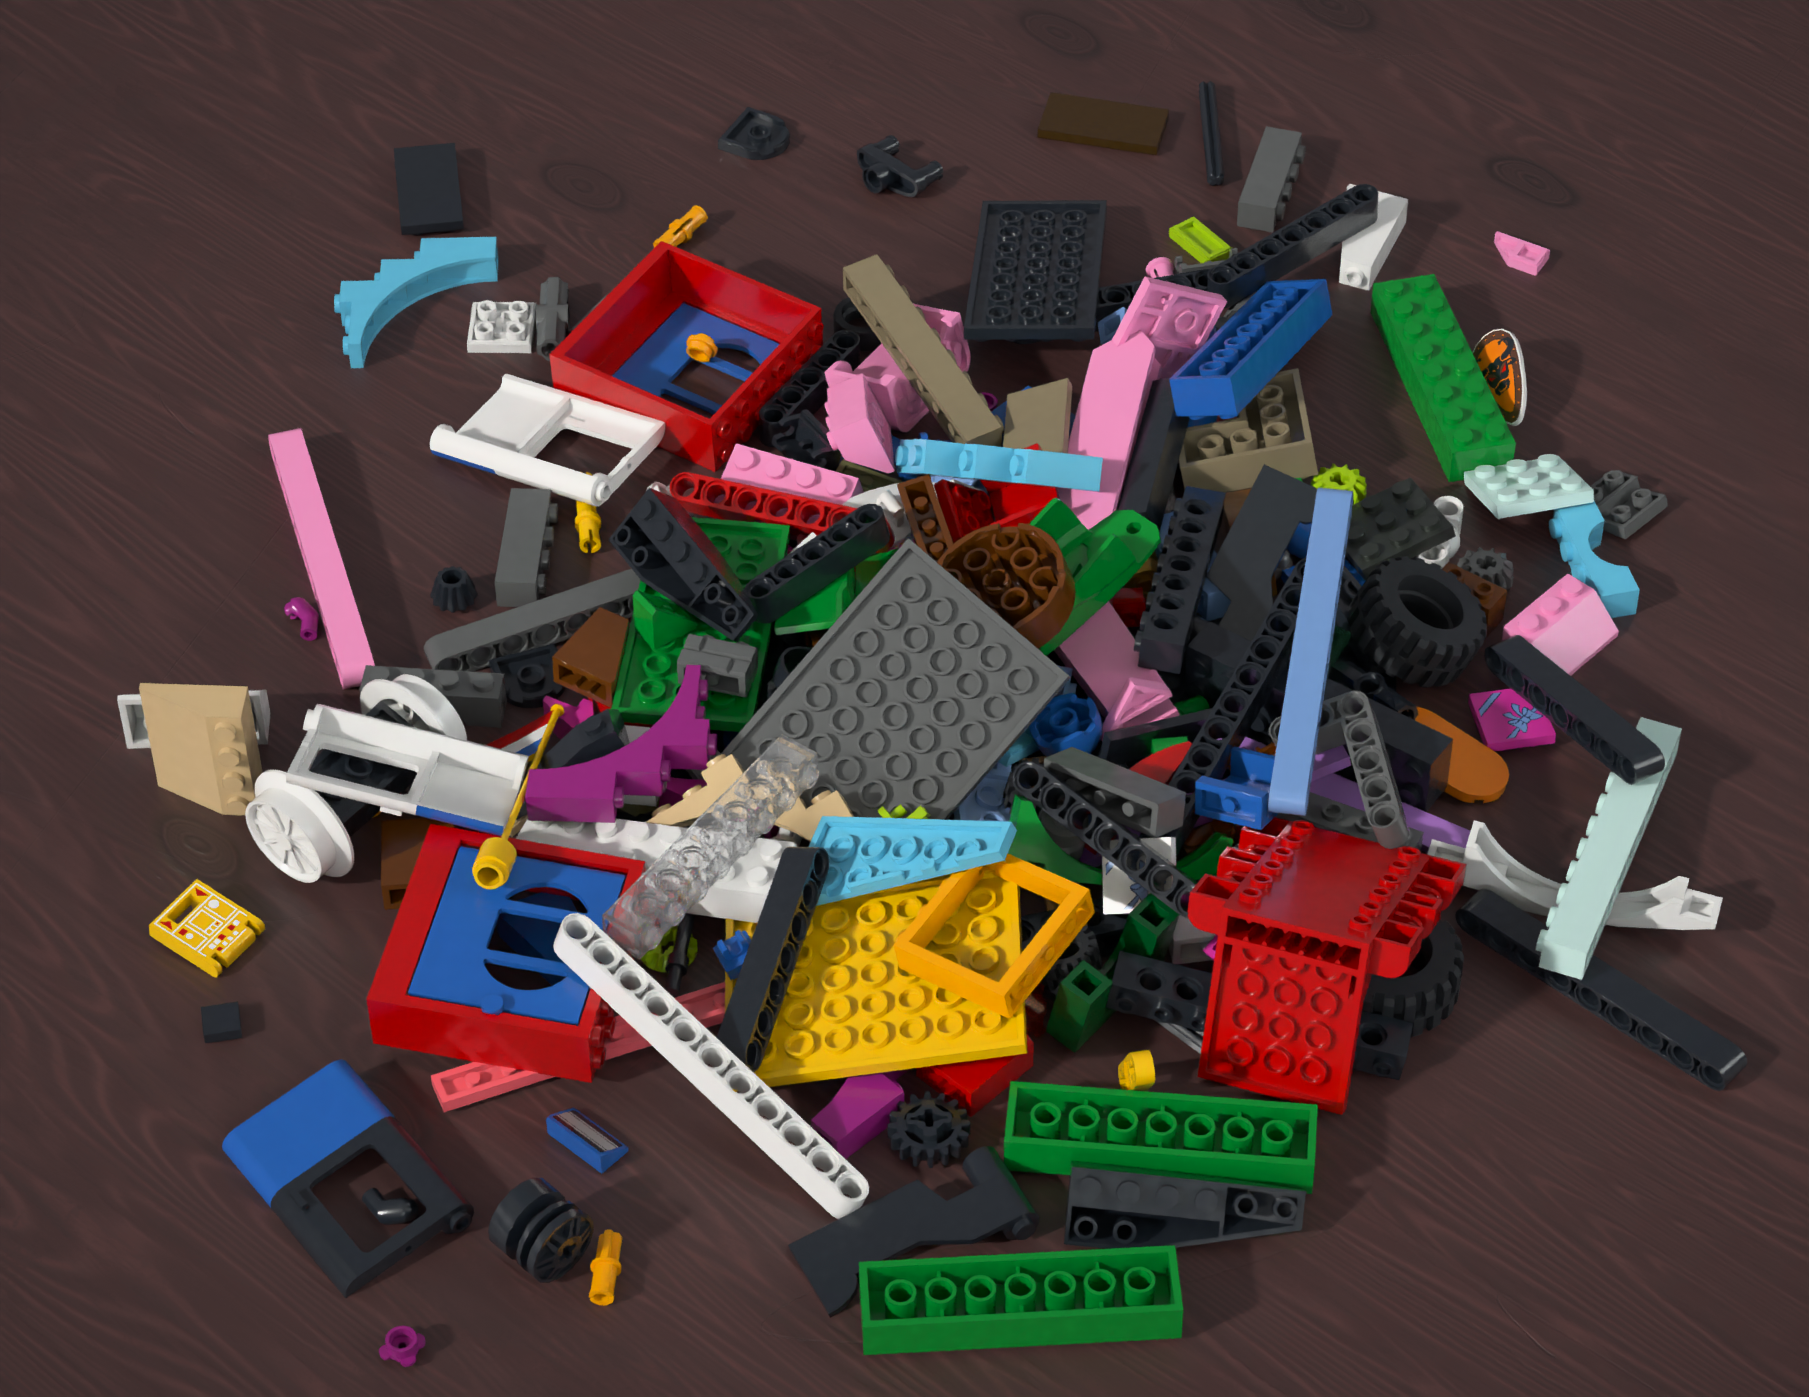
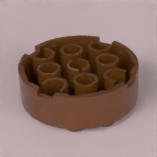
[937,523,1076,649]

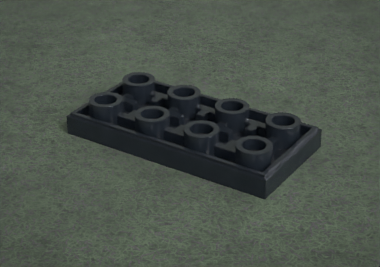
[394,143,464,236]

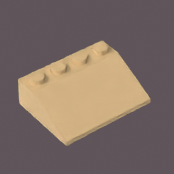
[139,683,263,816]

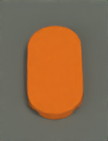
[1415,707,1509,803]

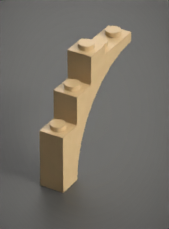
[646,754,854,842]

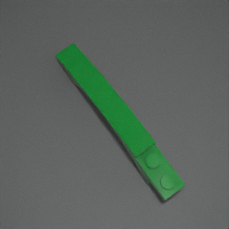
[1008,795,1233,885]

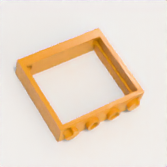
[893,854,1095,1019]

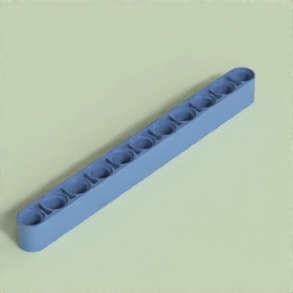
[1268,488,1353,816]

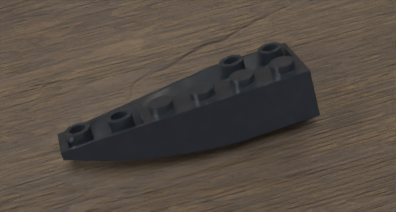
[609,488,758,642]
[1064,1161,1306,1249]

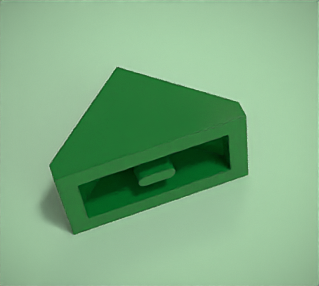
[632,590,699,650]

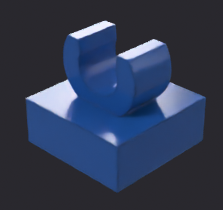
[713,930,751,980]

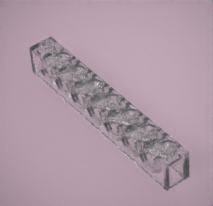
[602,734,819,960]

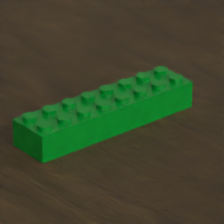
[1370,274,1516,482]
[1004,1081,1318,1194]
[859,1245,1183,1355]

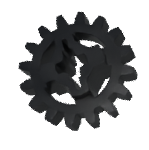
[888,1091,971,1168]

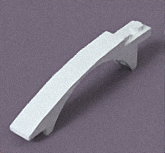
[1427,820,1723,930]

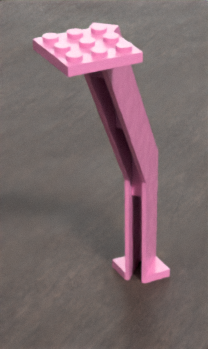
[1054,276,1227,741]

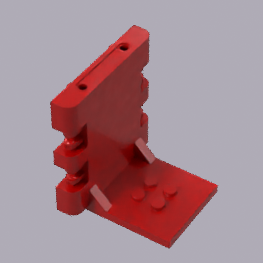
[1187,817,1467,1115]

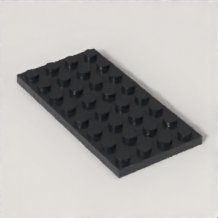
[964,200,1107,342]

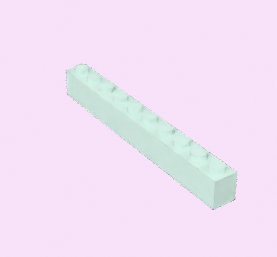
[1536,717,1682,980]

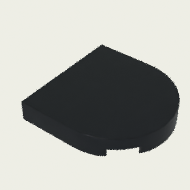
[718,107,790,160]
[489,643,566,708]

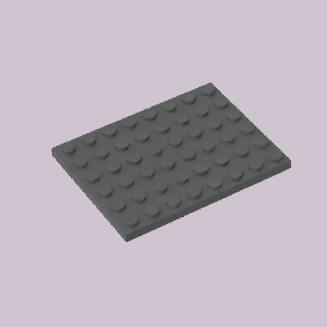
[720,538,1071,820]

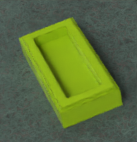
[1169,216,1232,263]

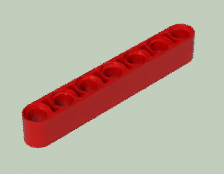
[669,472,895,553]

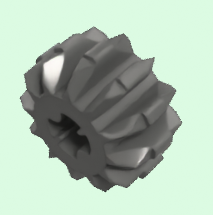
[1457,546,1514,592]

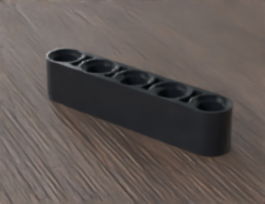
[759,330,860,447]
[745,504,890,624]

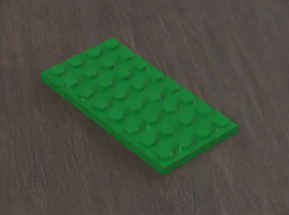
[611,517,790,732]

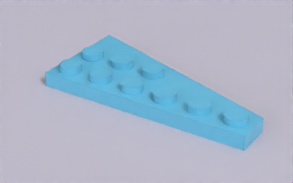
[808,816,1017,906]

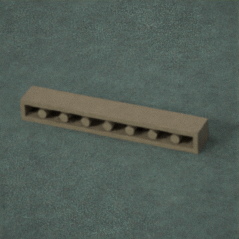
[843,254,1004,447]

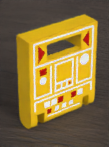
[149,879,265,977]

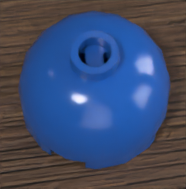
[1029,693,1103,757]

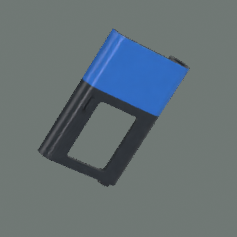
[222,1060,474,1298]

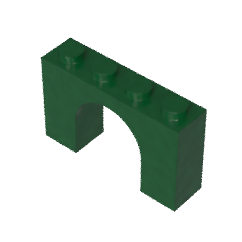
[1046,893,1180,1053]

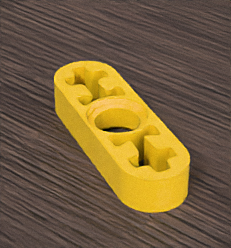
[1118,1050,1155,1091]

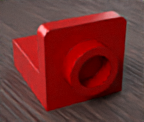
[1109,588,1146,627]

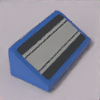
[546,1108,629,1174]

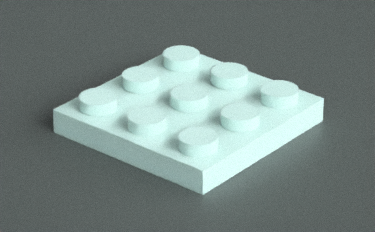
[1464,454,1594,519]

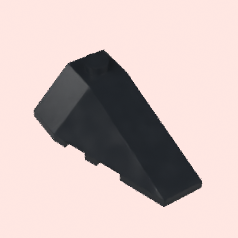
[516,709,630,820]

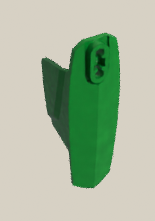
[1029,498,1161,656]

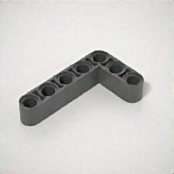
[1269,691,1409,849]

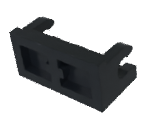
[772,409,841,471]

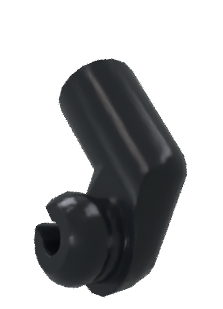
[362,1188,419,1225]

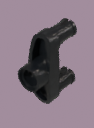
[857,135,943,197]

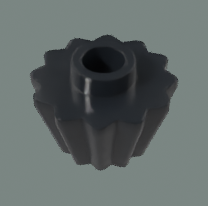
[430,566,478,613]

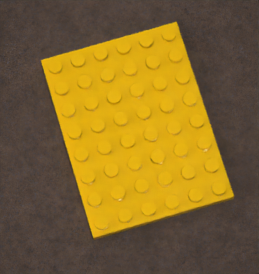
[725,870,1027,1092]

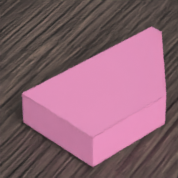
[1494,231,1550,276]

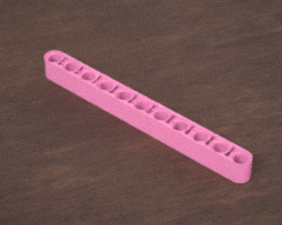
[268,428,375,690]

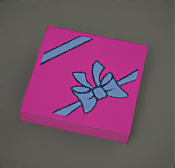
[1468,688,1556,751]

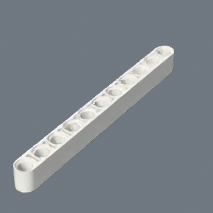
[553,913,869,1219]

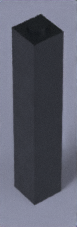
[1117,377,1190,532]

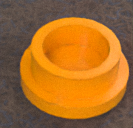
[686,333,718,362]

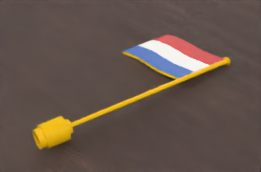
[472,704,564,890]

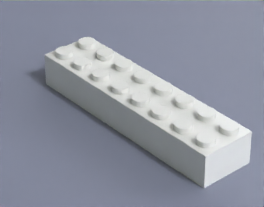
[516,819,797,923]

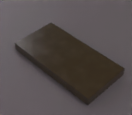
[1037,92,1169,155]

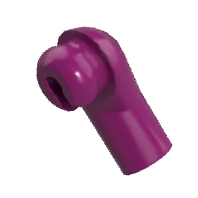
[284,597,319,641]

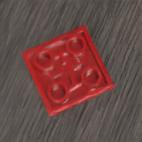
[934,479,994,544]

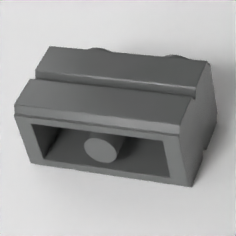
[677,634,758,698]

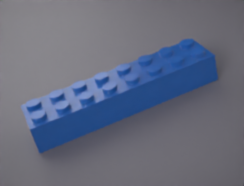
[1169,279,1333,420]

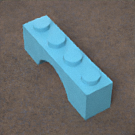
[1549,501,1640,618]

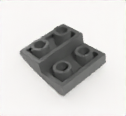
[1590,470,1668,539]

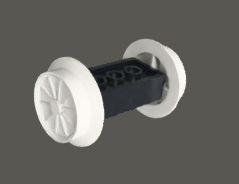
[245,674,467,883]

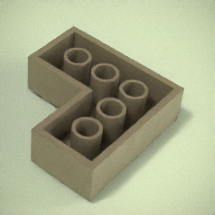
[1179,368,1318,493]

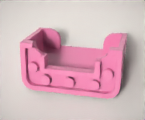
[824,304,971,432]

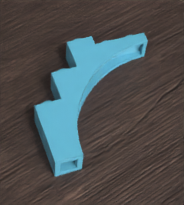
[334,237,499,368]
[895,439,1103,492]

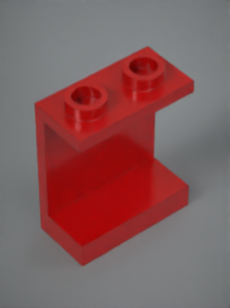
[980,443,1060,527]

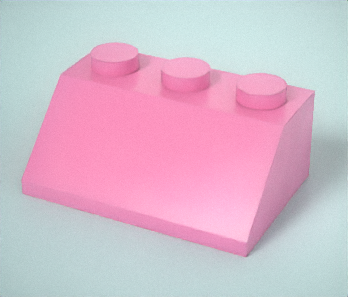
[824,373,895,474]
[1502,574,1619,676]

